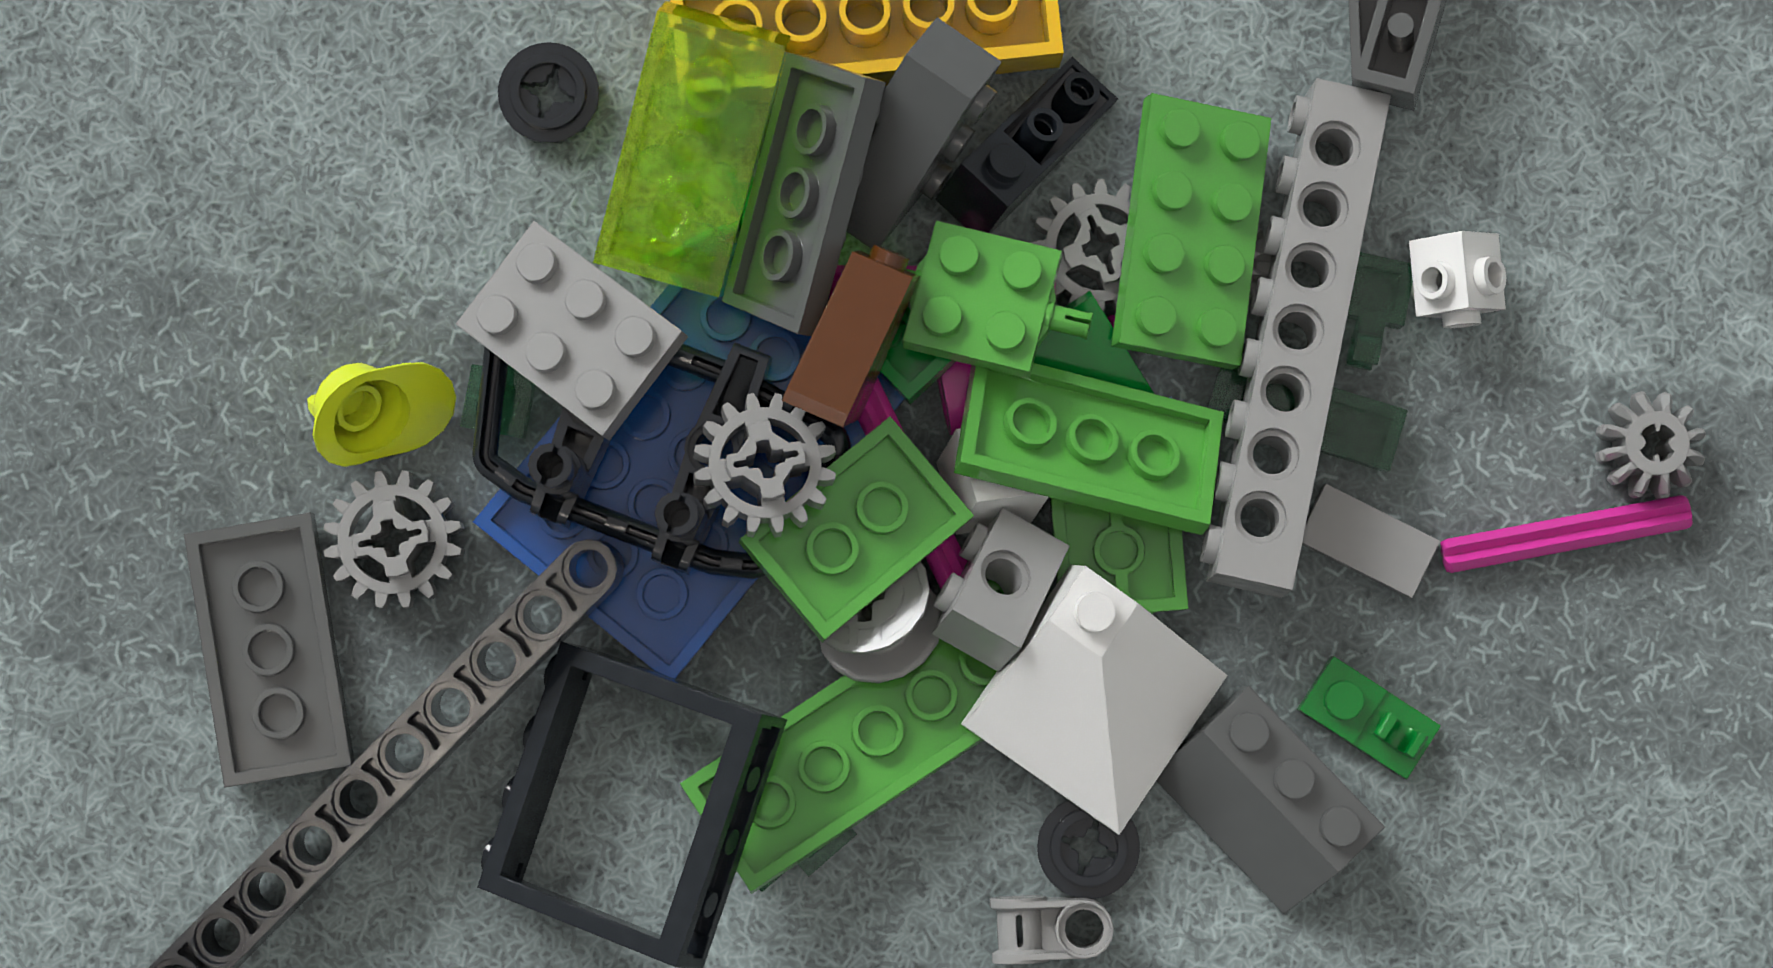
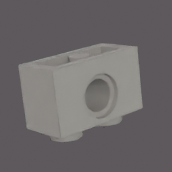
[932,508,1069,672]

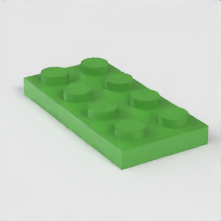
[1111,93,1272,370]
[954,363,1224,535]

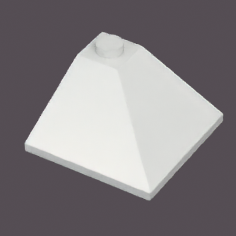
[961,565,1228,835]

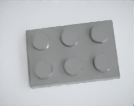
[456,221,688,441]

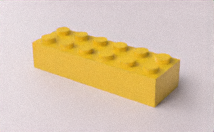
[670,0,1064,107]

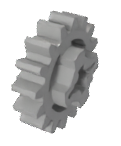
[1031,179,1130,311]
[693,393,836,538]
[323,470,465,609]

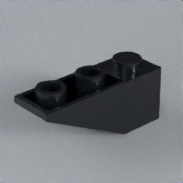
[935,56,1118,234]

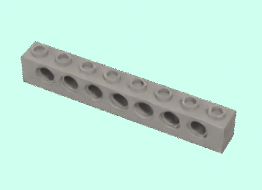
[1200,78,1391,598]

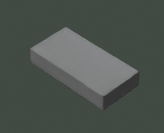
[1302,484,1440,599]

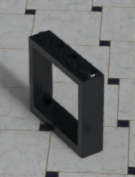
[477,641,787,968]

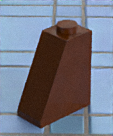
[782,244,920,427]

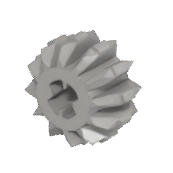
[1595,391,1706,499]

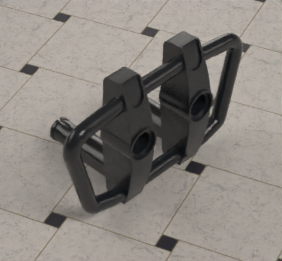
[472,343,851,579]

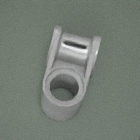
[989,895,1114,964]

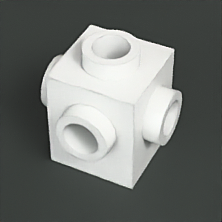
[1409,231,1506,328]

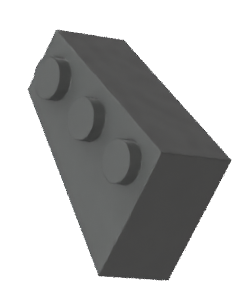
[1348,0,1447,111]
[846,17,1002,249]

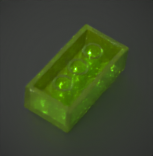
[593,1,791,298]

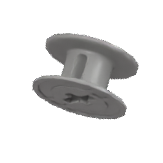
[818,562,942,683]

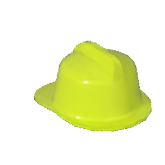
[307,362,456,467]

